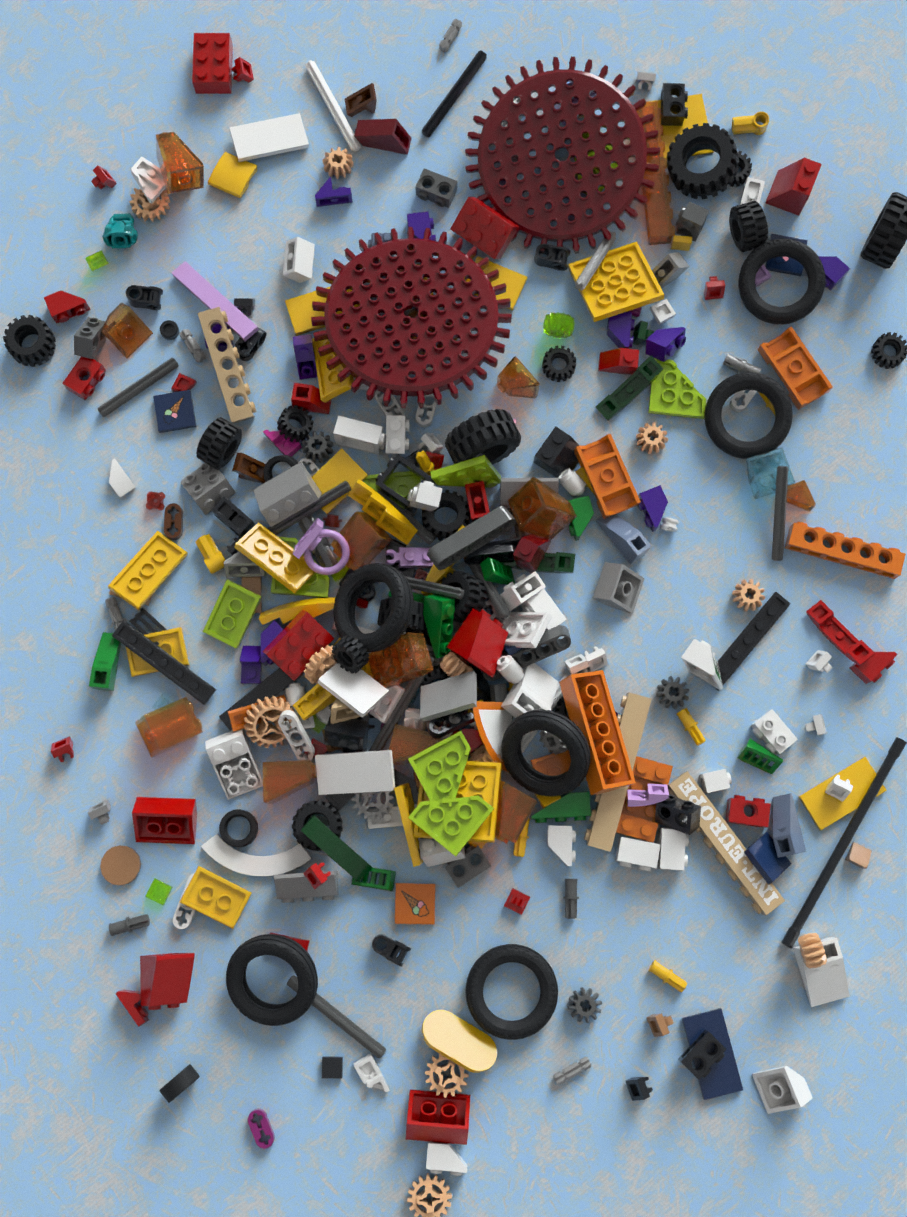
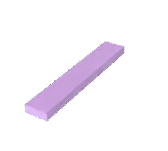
[172,261,259,341]

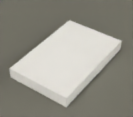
[501,612,553,648]
[318,663,389,718]

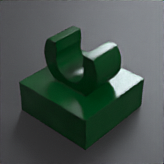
[633,321,654,345]

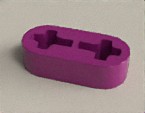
[248,1108,275,1149]

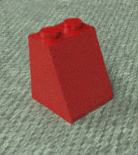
[765,157,822,216]
[447,608,508,678]
[140,953,195,1010]

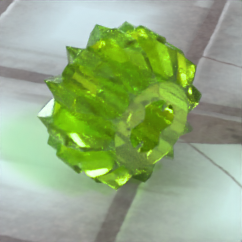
[543,312,575,338]

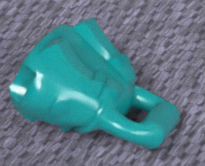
[102,213,138,249]

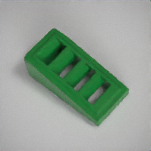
[480,557,515,585]
[737,738,783,774]
[351,868,396,891]

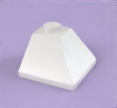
[752,1066,812,1114]

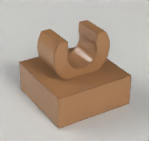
[646,1013,674,1037]

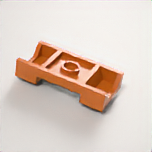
[758,326,833,410]
[574,433,641,519]
[616,756,673,843]

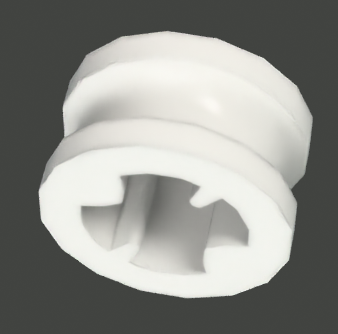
[660,517,679,532]

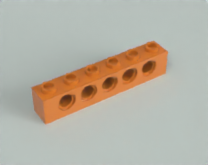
[784,522,906,579]

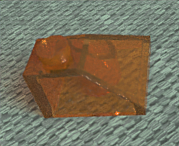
[101,302,153,359]
[497,356,540,398]

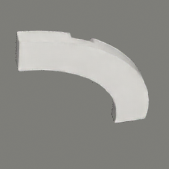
[201,834,312,876]

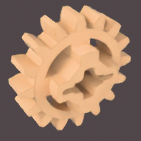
[129,188,170,222]
[304,645,337,684]
[425,1053,469,1098]
[407,1173,452,1217]

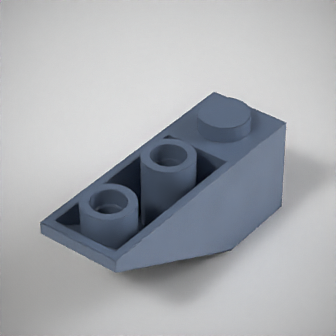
[596,515,652,565]
[773,793,806,858]

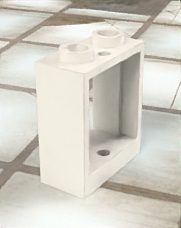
[333,415,386,455]

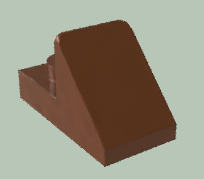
[345,83,377,117]
[232,453,266,484]

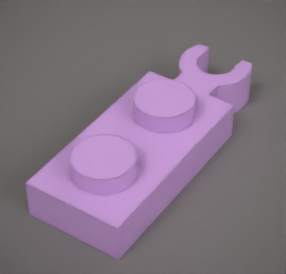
[385,547,433,568]

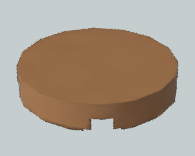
[100,845,141,885]

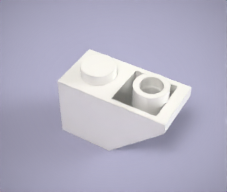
[547,825,576,866]
[426,1142,467,1176]

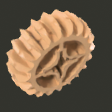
[244,696,295,749]

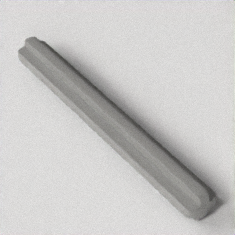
[575,231,616,290]

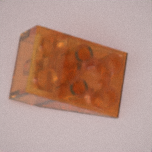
[368,633,434,688]

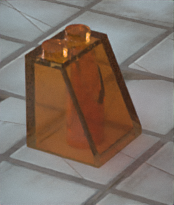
[156,132,204,194]
[508,477,577,540]
[330,512,393,570]
[135,697,203,758]
[389,724,442,766]
[263,760,317,804]
[495,781,537,844]

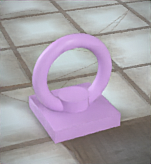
[293,518,350,575]

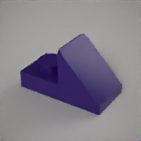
[315,177,353,207]
[240,646,262,684]

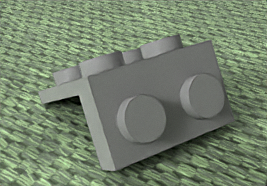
[181,463,236,515]

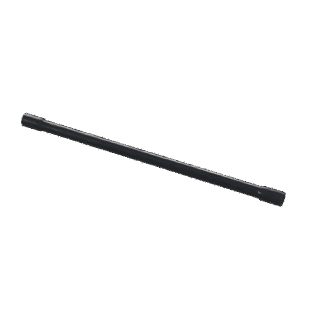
[781,737,907,949]

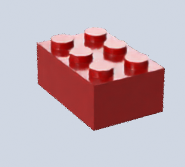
[192,33,233,94]
[450,197,519,259]
[262,609,334,681]

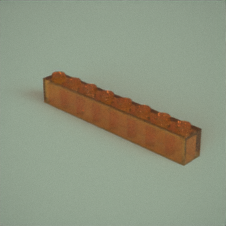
[637,101,675,245]

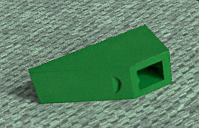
[423,594,455,658]
[89,632,121,691]
[530,792,591,823]

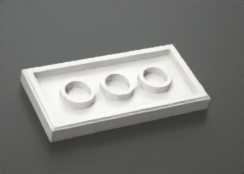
[230,113,309,162]
[315,750,395,795]

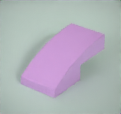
[627,784,669,807]

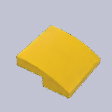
[208,152,257,198]

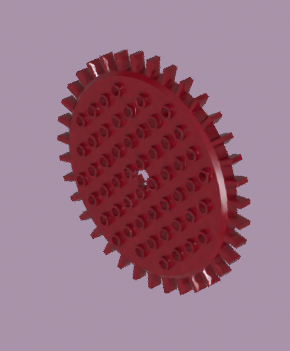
[465,56,660,255]
[311,227,512,409]

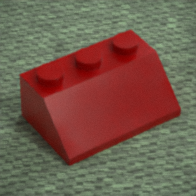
[132,797,197,844]
[406,1090,471,1145]

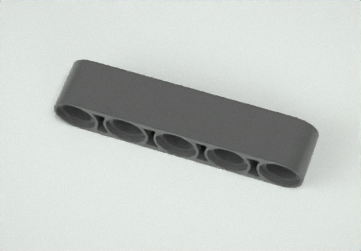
[427,506,516,570]
[482,625,571,681]

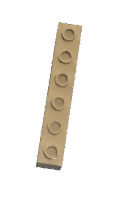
[198,307,257,424]

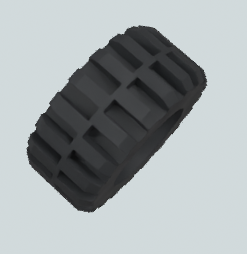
[667,123,739,199]
[860,192,907,269]
[445,409,521,465]

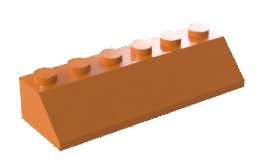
[559,670,636,795]

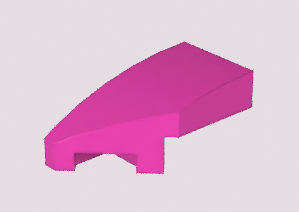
[263,430,302,457]

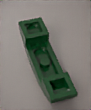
[596,356,664,421]
[501,552,576,573]
[301,815,372,882]

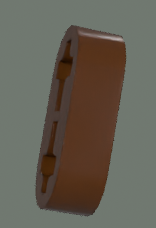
[164,503,183,540]

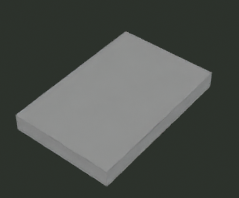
[420,671,477,722]

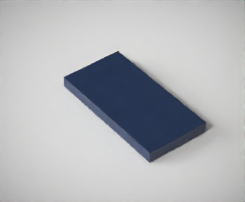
[682,1008,743,1100]

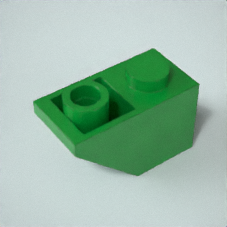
[564,496,594,541]

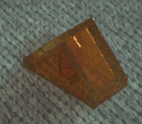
[787,480,816,512]

